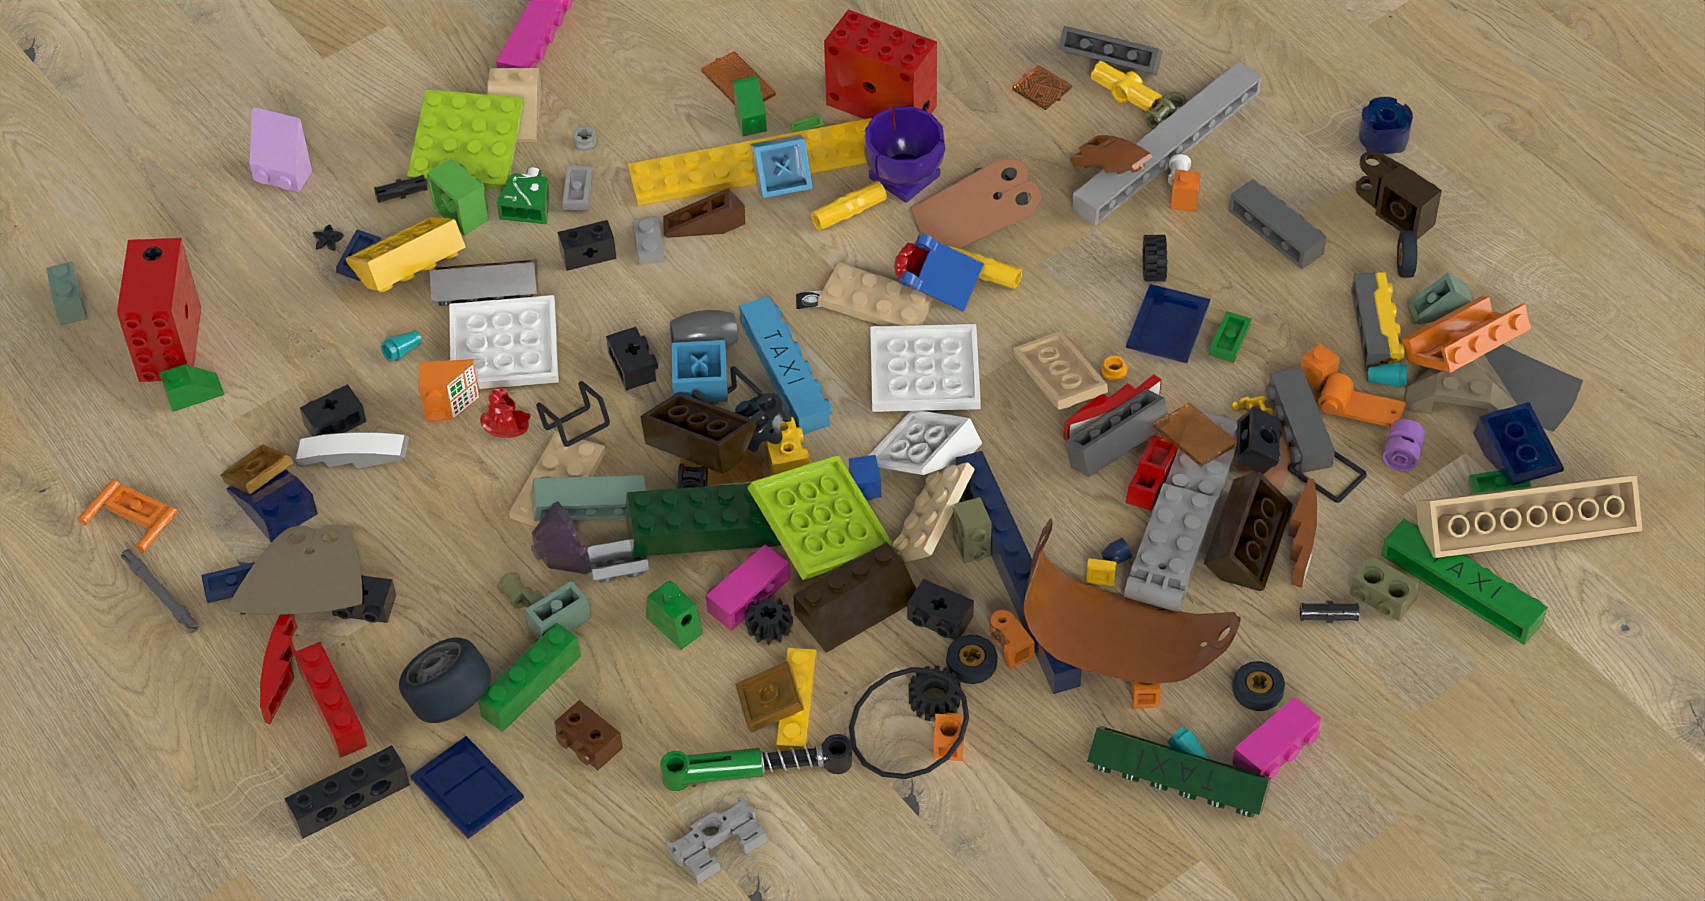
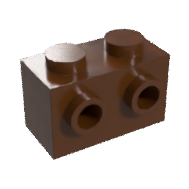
[554,700,623,771]

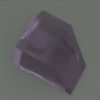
[531,501,591,574]

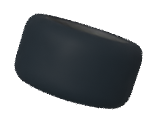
[399,637,491,723]

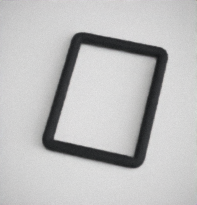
[1288,451,1367,503]

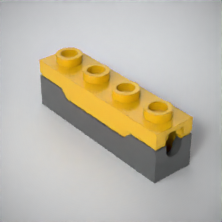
[1351,272,1404,371]

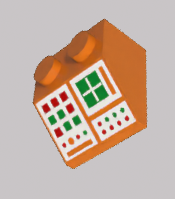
[419,359,480,421]

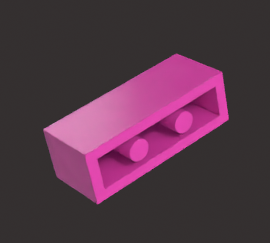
[706,545,790,631]
[1232,697,1321,779]

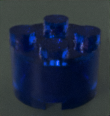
[1358,97,1413,154]

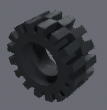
[1142,234,1168,282]
[909,665,961,721]

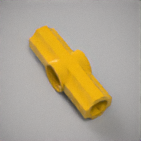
[1091,61,1163,111]

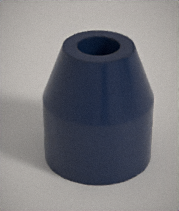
[1101,538,1132,564]

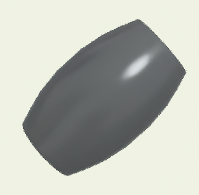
[670,310,738,347]

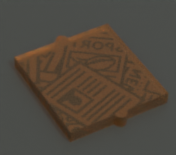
[1012,65,1072,110]

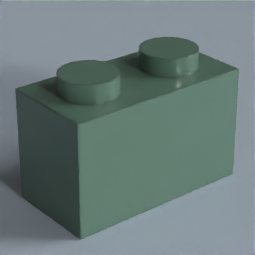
[46,262,87,325]
[525,581,591,640]

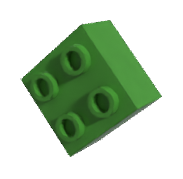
[427,158,488,235]

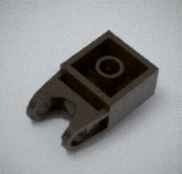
[1355,151,1442,240]

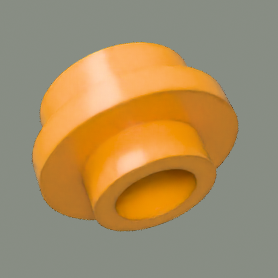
[1101,356,1128,381]

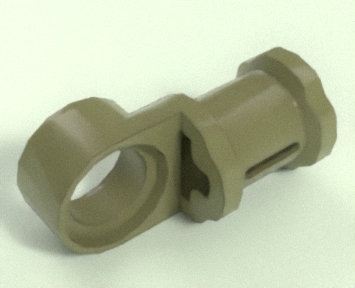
[1143,92,1187,129]
[497,572,544,609]

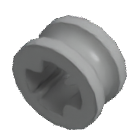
[573,126,597,151]

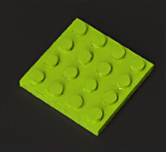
[407,89,525,189]
[748,455,893,580]

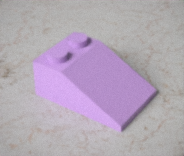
[249,107,312,192]

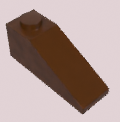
[663,188,745,238]

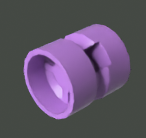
[1383,419,1426,471]

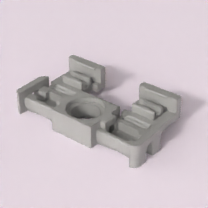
[666,796,768,884]

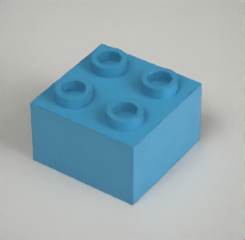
[750,135,813,198]
[672,340,728,402]

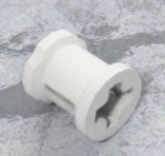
[1168,154,1191,186]

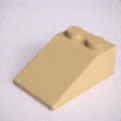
[487,68,542,143]

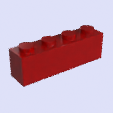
[294,641,367,758]

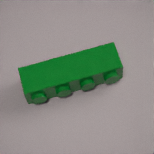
[478,623,581,732]

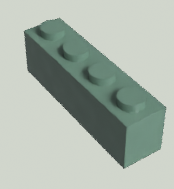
[531,474,646,521]

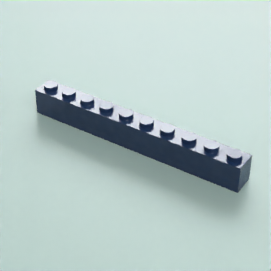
[956,451,1082,694]

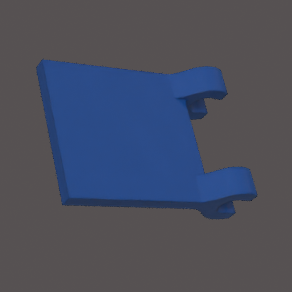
[898,233,984,311]

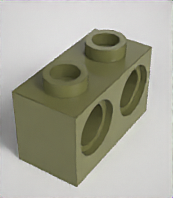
[953,497,992,563]
[1350,556,1420,622]

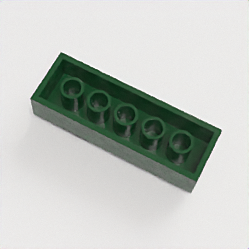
[625,483,782,557]

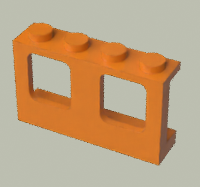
[1402,296,1531,373]

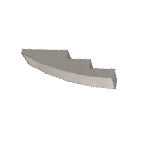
[294,432,409,469]

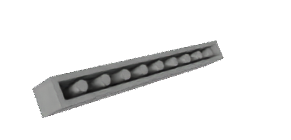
[1072,62,1262,226]

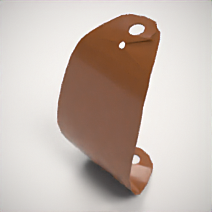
[1024,518,1241,684]

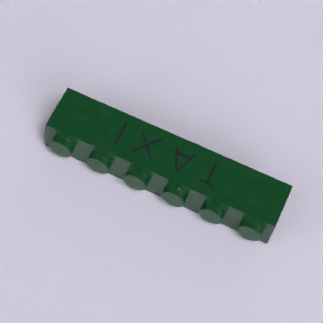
[1087,726,1272,818]

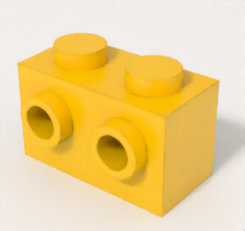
[763,417,810,475]

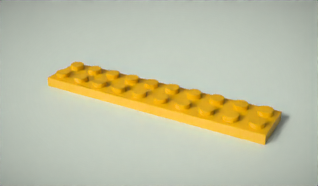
[627,118,872,206]

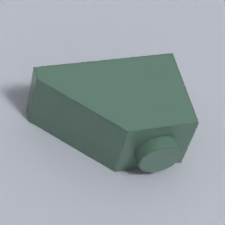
[1407,272,1473,324]

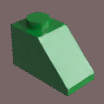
[733,76,767,136]
[159,364,224,412]

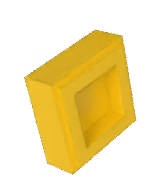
[1086,558,1116,586]

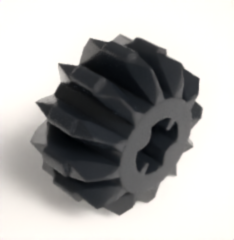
[745,596,793,645]

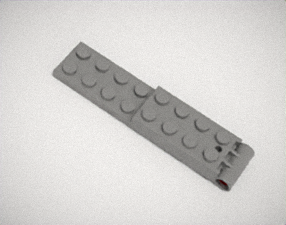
[1124,409,1237,612]

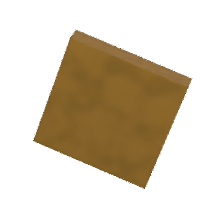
[220,444,293,494]
[735,661,804,733]

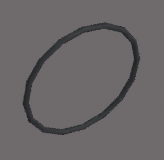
[849,667,970,779]

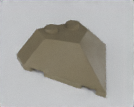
[1405,355,1516,427]

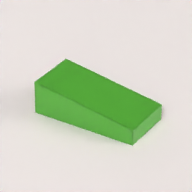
[790,114,824,132]

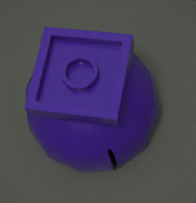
[864,107,945,203]

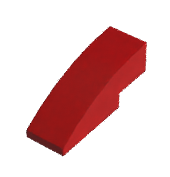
[1125,435,1180,511]

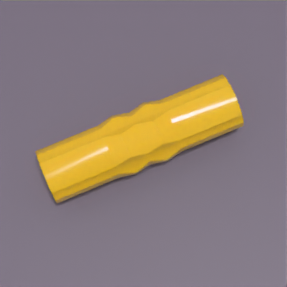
[810,181,887,231]
[948,246,1022,289]

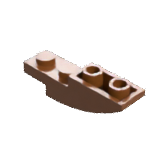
[1070,135,1153,174]

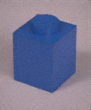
[849,455,882,500]

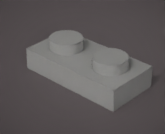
[562,166,593,210]
[632,217,665,265]

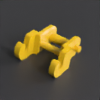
[1232,396,1273,415]

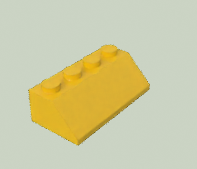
[345,216,465,292]

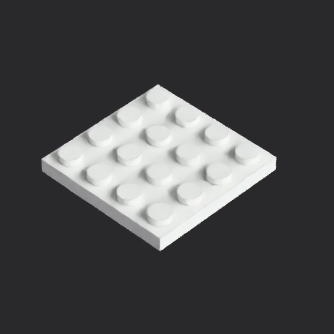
[449,295,559,389]
[870,324,981,412]

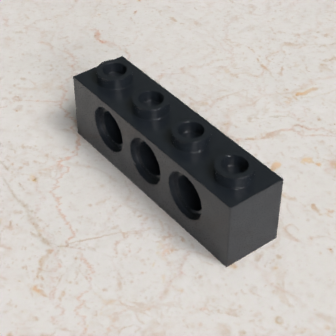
[284,745,410,839]

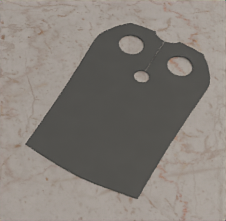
[1485,344,1583,432]

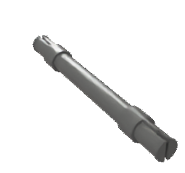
[121,549,199,633]

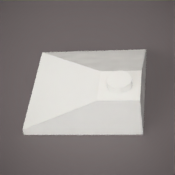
[868,411,982,475]

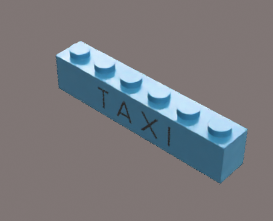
[739,296,832,435]

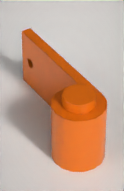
[1318,373,1406,427]

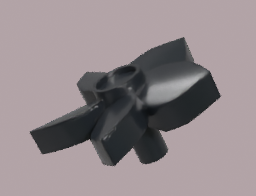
[313,224,344,251]

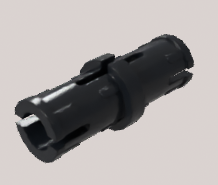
[374,174,427,203]
[1300,601,1359,623]

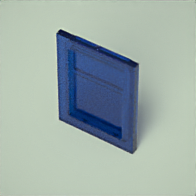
[1126,284,1211,364]
[410,736,524,839]

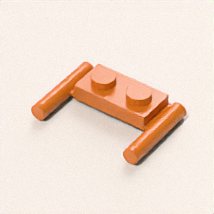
[78,479,178,553]

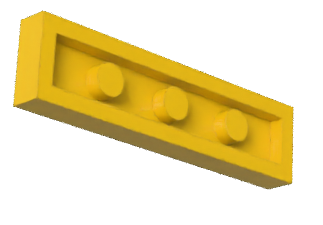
[776,648,817,751]

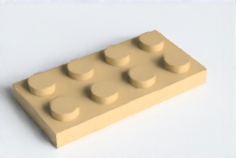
[818,262,935,326]
[1013,331,1108,410]
[509,431,606,534]
[892,462,975,563]

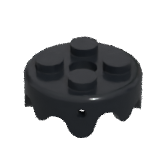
[734,393,792,452]

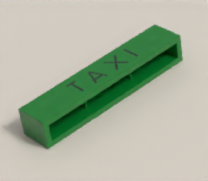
[1381,519,1548,645]

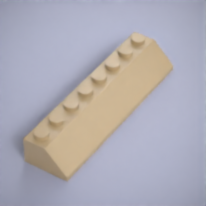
[1416,475,1642,558]

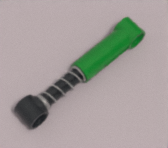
[660,734,853,791]

